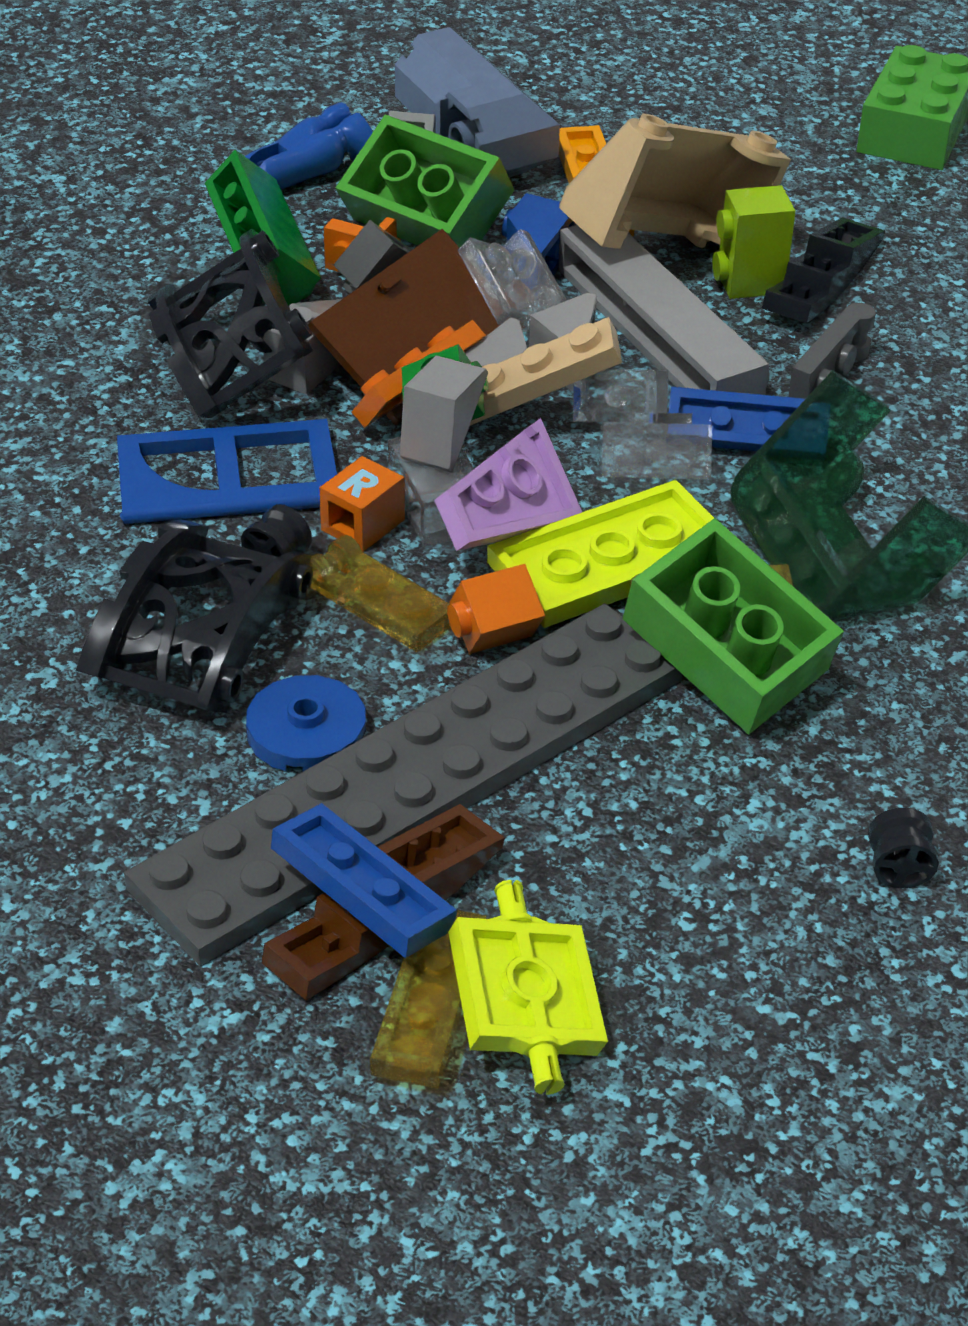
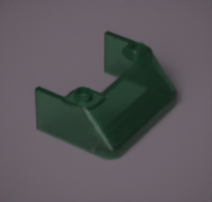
[730,370,968,621]

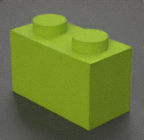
[712,185,796,299]

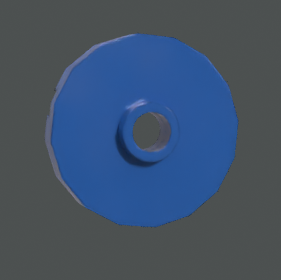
[246,675,366,772]

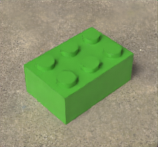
[856,45,968,170]
[336,114,514,251]
[622,518,844,735]

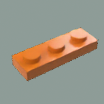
[352,320,486,428]

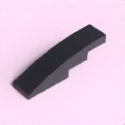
[762,218,885,323]

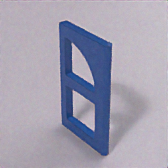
[117,419,337,524]

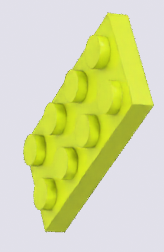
[487,480,714,628]

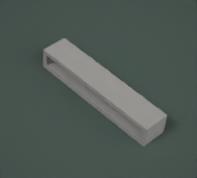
[558,225,770,395]

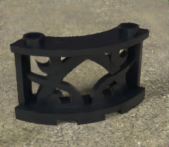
[148,229,313,418]
[76,519,313,713]

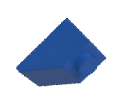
[502,193,577,294]

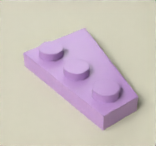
[434,418,582,551]

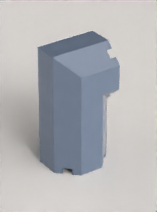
[395,27,560,177]

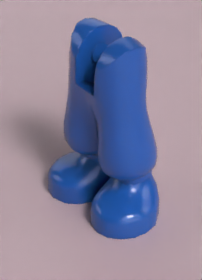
[245,102,373,190]

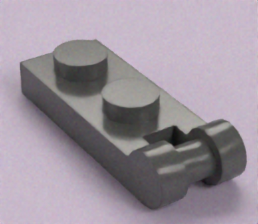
[788,303,876,400]

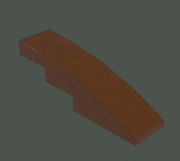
[262,804,505,1000]

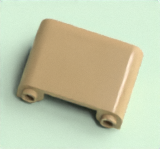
[559,114,791,249]

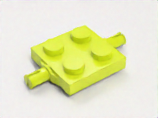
[448,880,608,1095]

